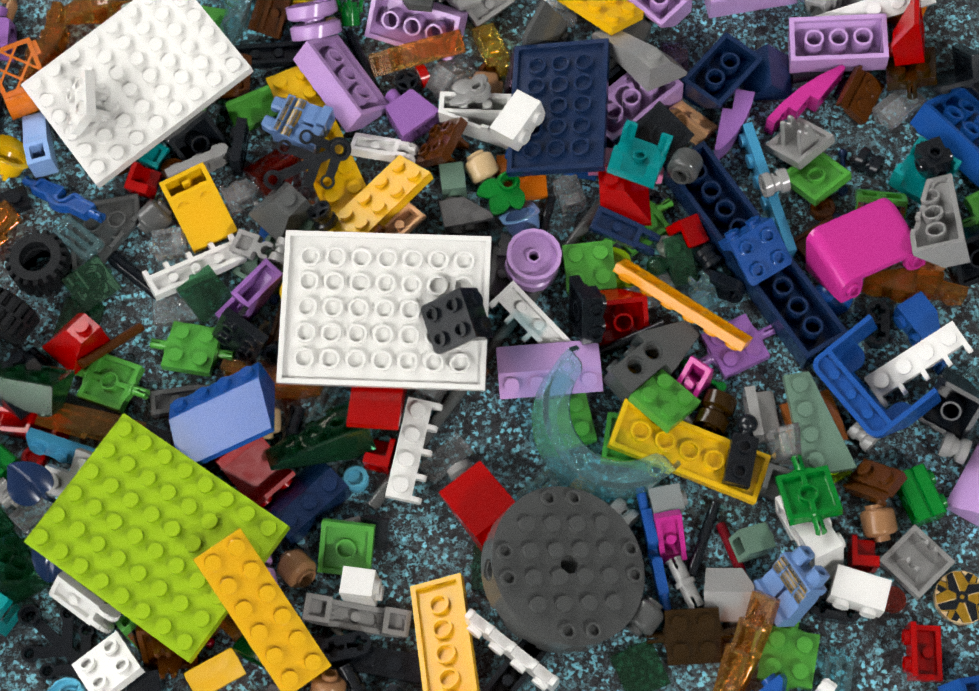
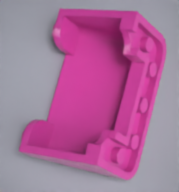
[806,198,926,303]

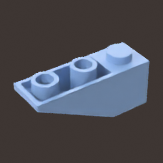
[22,112,59,178]

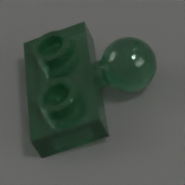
[646,234,699,287]

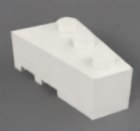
[438,91,511,149]
[775,495,846,580]

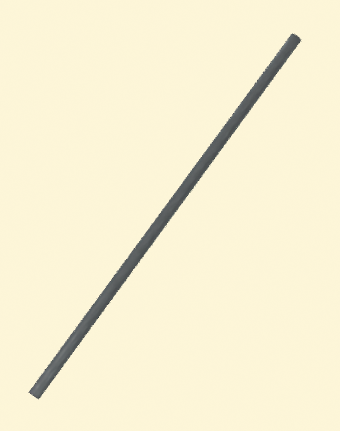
[366,196,600,511]

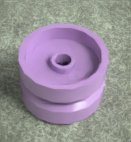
[285,0,342,41]
[504,228,562,292]

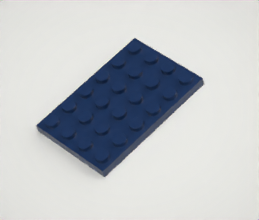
[506,38,610,177]

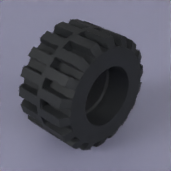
[5,230,74,298]
[0,287,40,345]

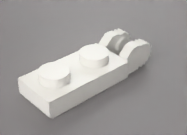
[350,132,419,163]
[49,571,121,634]

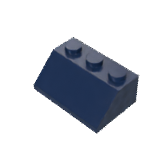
[681,32,764,109]
[262,457,352,547]

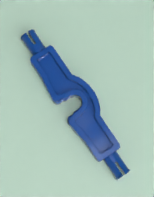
[22,176,106,223]
[636,492,671,613]

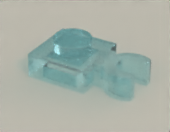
[688,270,720,311]

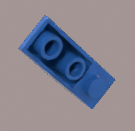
[892,291,947,375]

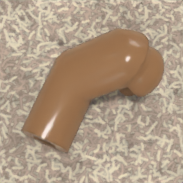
[0,0,18,22]

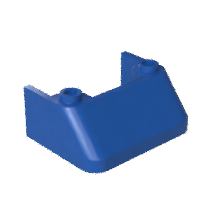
[813,314,942,438]

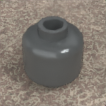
[667,147,703,184]
[136,199,173,235]
[626,595,664,637]

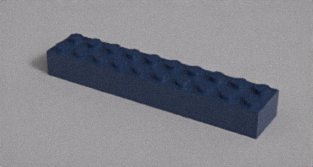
[662,141,848,369]

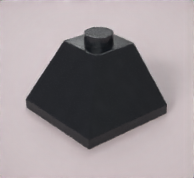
[164,111,232,162]
[947,227,979,289]
[918,368,979,440]

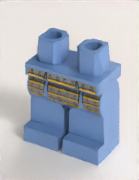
[261,94,335,154]
[753,546,830,627]

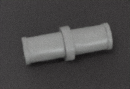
[665,555,704,608]

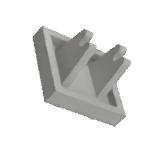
[765,115,835,170]
[880,524,955,600]

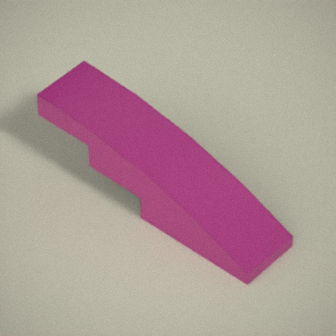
[764,65,846,135]

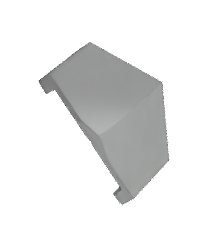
[704,568,755,623]

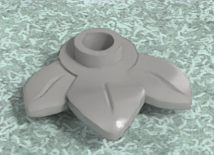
[449,74,491,106]

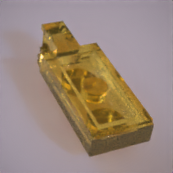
[471,23,510,77]

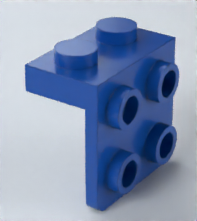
[718,216,792,286]

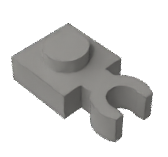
[229,228,276,261]

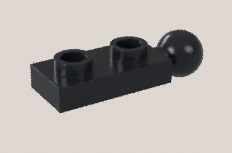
[722,414,759,490]

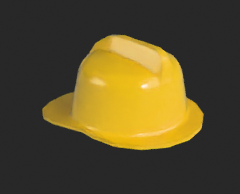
[0,134,29,182]

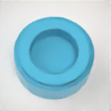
[342,465,369,493]

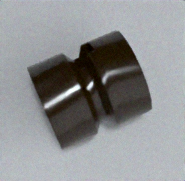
[693,389,737,436]

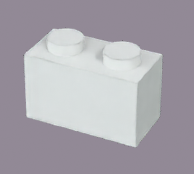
[489,89,546,151]
[826,564,892,619]
[339,566,384,607]

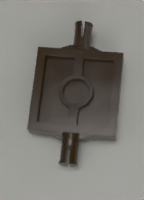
[886,47,937,100]
[646,606,740,666]

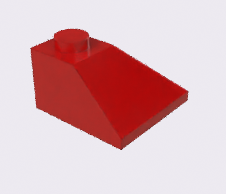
[888,0,925,66]
[598,171,651,226]
[599,288,649,346]
[42,313,110,376]

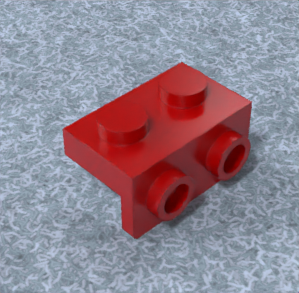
[901,621,943,683]

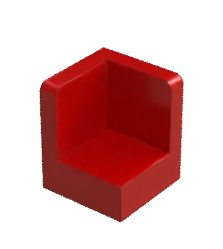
[124,161,163,200]
[665,214,709,249]
[362,438,397,474]
[847,534,880,573]

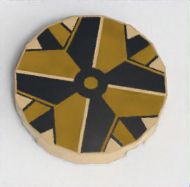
[933,571,979,626]

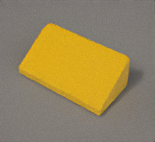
[183,647,247,691]

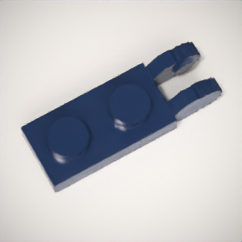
[588,206,661,256]

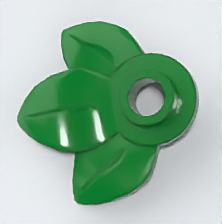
[477,171,525,216]

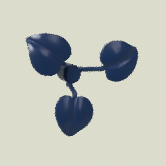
[7,461,66,583]

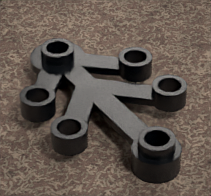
[263,129,351,199]
[18,604,97,682]

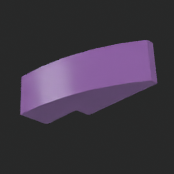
[714,89,755,160]
[215,258,283,322]

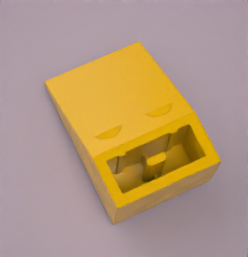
[159,162,238,254]

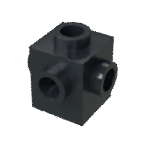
[914,136,953,179]

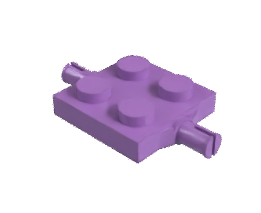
[699,314,775,380]

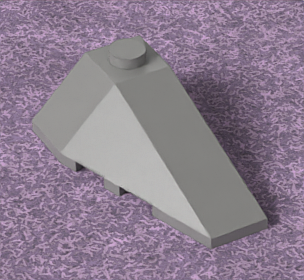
[591,30,687,92]
[910,173,970,268]

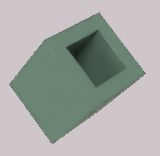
[439,161,467,200]
[728,522,776,563]

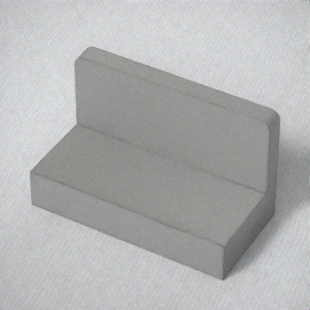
[742,386,782,443]

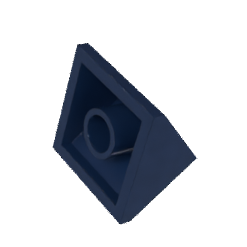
[743,44,793,101]

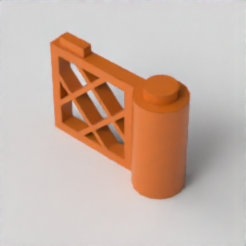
[0,37,43,120]

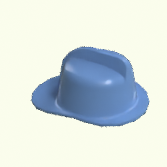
[498,201,540,237]

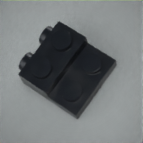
[635,101,695,163]
[568,275,607,345]

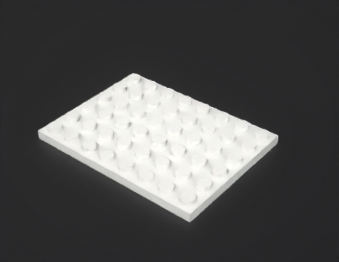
[21,0,254,188]
[276,230,492,391]

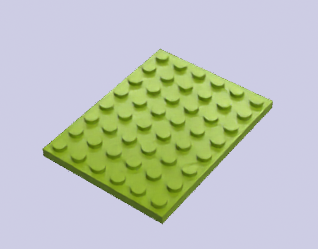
[24,413,290,664]

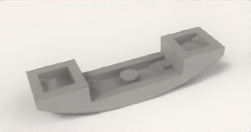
[301,592,412,638]

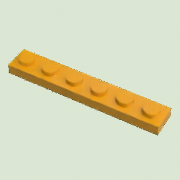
[613,258,753,352]

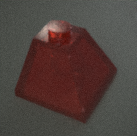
[243,144,298,198]

